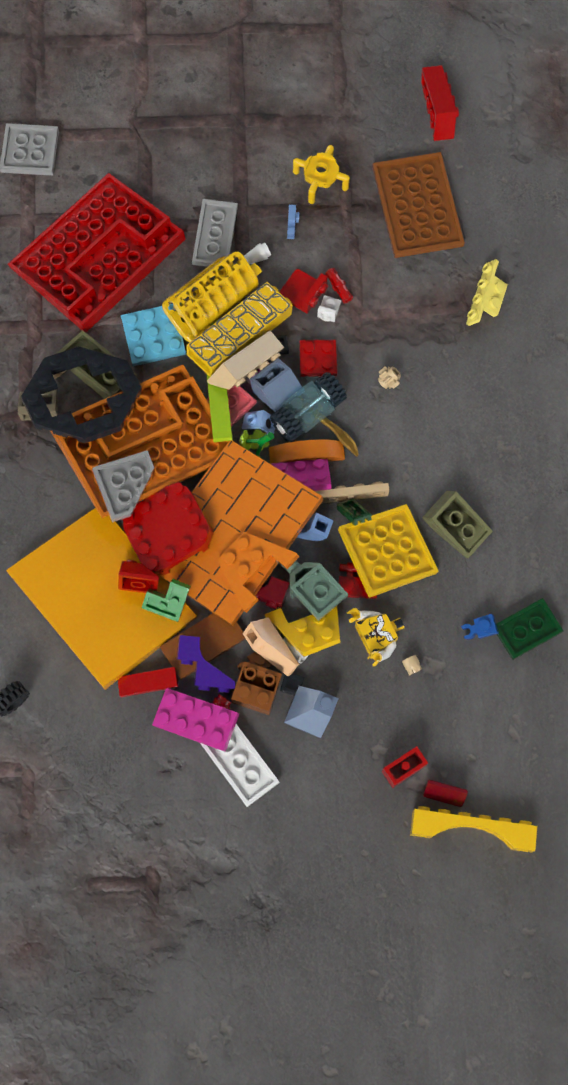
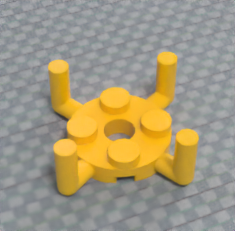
[293,145,350,204]

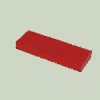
[118,667,179,698]

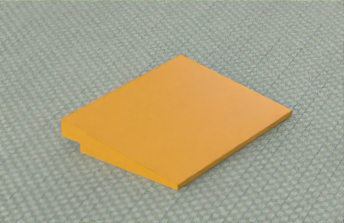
[6,508,197,690]

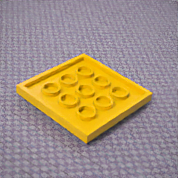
[338,504,439,598]

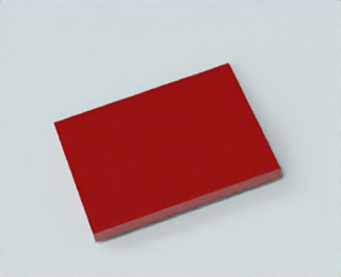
[8,173,186,333]

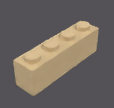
[207,331,284,390]

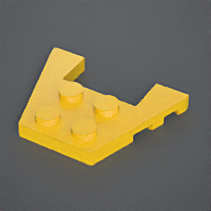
[265,606,340,657]

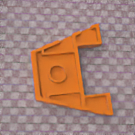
[217,532,299,613]

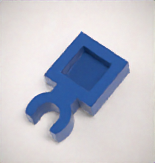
[461,614,499,640]

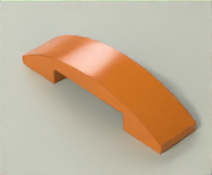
[269,440,345,465]

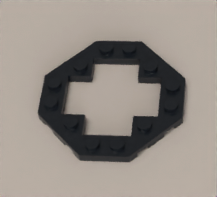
[21,346,142,443]

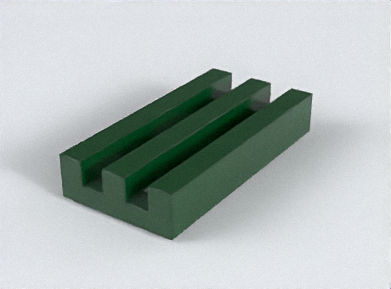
[337,498,372,526]

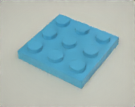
[121,304,186,366]

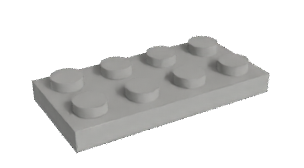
[192,199,238,268]

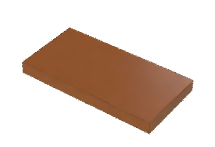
[160,613,246,680]

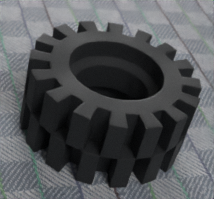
[0,681,30,717]

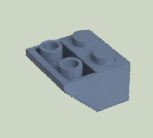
[250,358,305,412]

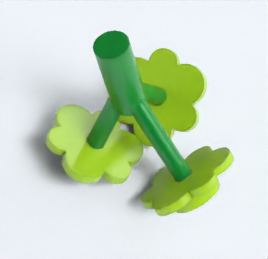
[239,430,274,458]

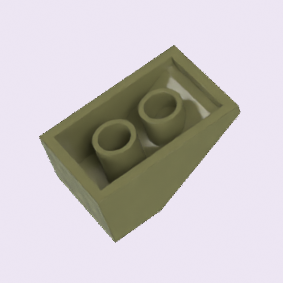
[422,491,493,559]

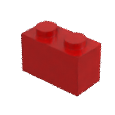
[381,746,428,788]

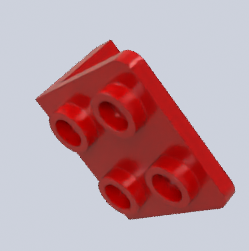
[279,269,328,314]

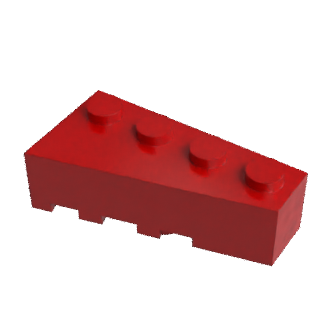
[421,65,459,141]

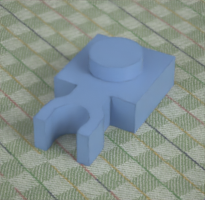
[287,205,299,239]

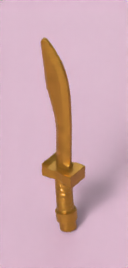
[294,396,358,457]

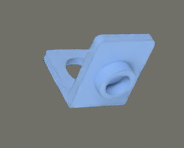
[242,410,275,434]

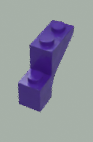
[177,635,235,693]

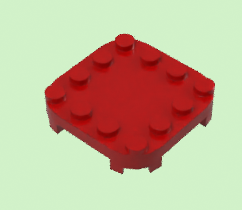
[122,482,214,575]

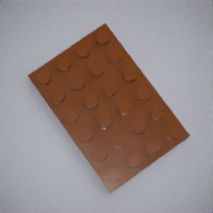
[372,152,465,258]

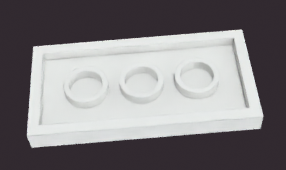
[200,724,280,807]

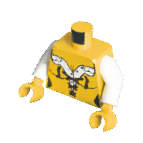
[347,608,405,666]

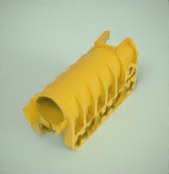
[162,252,262,342]

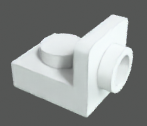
[317,295,341,322]

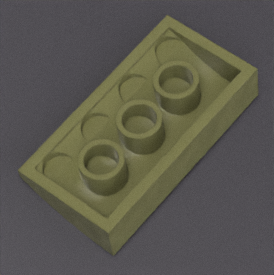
[57,330,136,399]

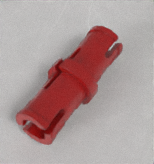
[325,268,353,304]

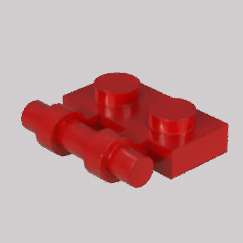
[339,562,377,599]

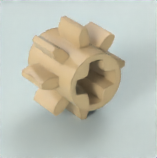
[378,366,401,389]

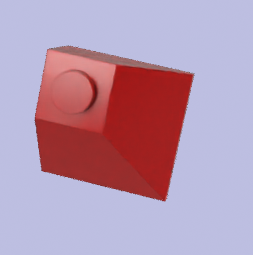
[118,560,159,593]

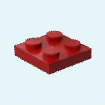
[299,340,337,377]

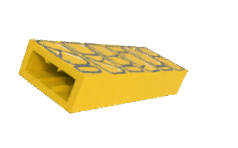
[187,282,293,377]

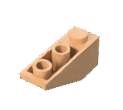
[242,617,299,676]

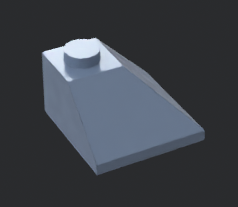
[284,686,338,738]

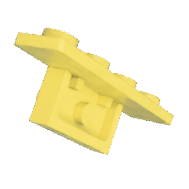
[466,259,508,326]

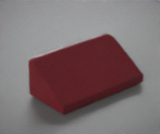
[423,779,468,807]

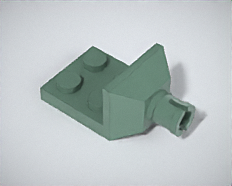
[281,560,348,621]

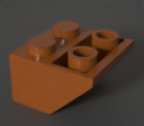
[231,662,282,715]

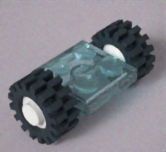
[270,372,347,442]

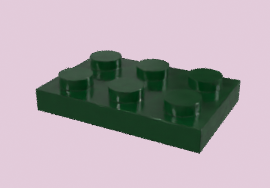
[496,598,564,660]

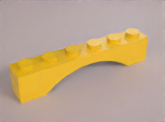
[410,806,537,853]

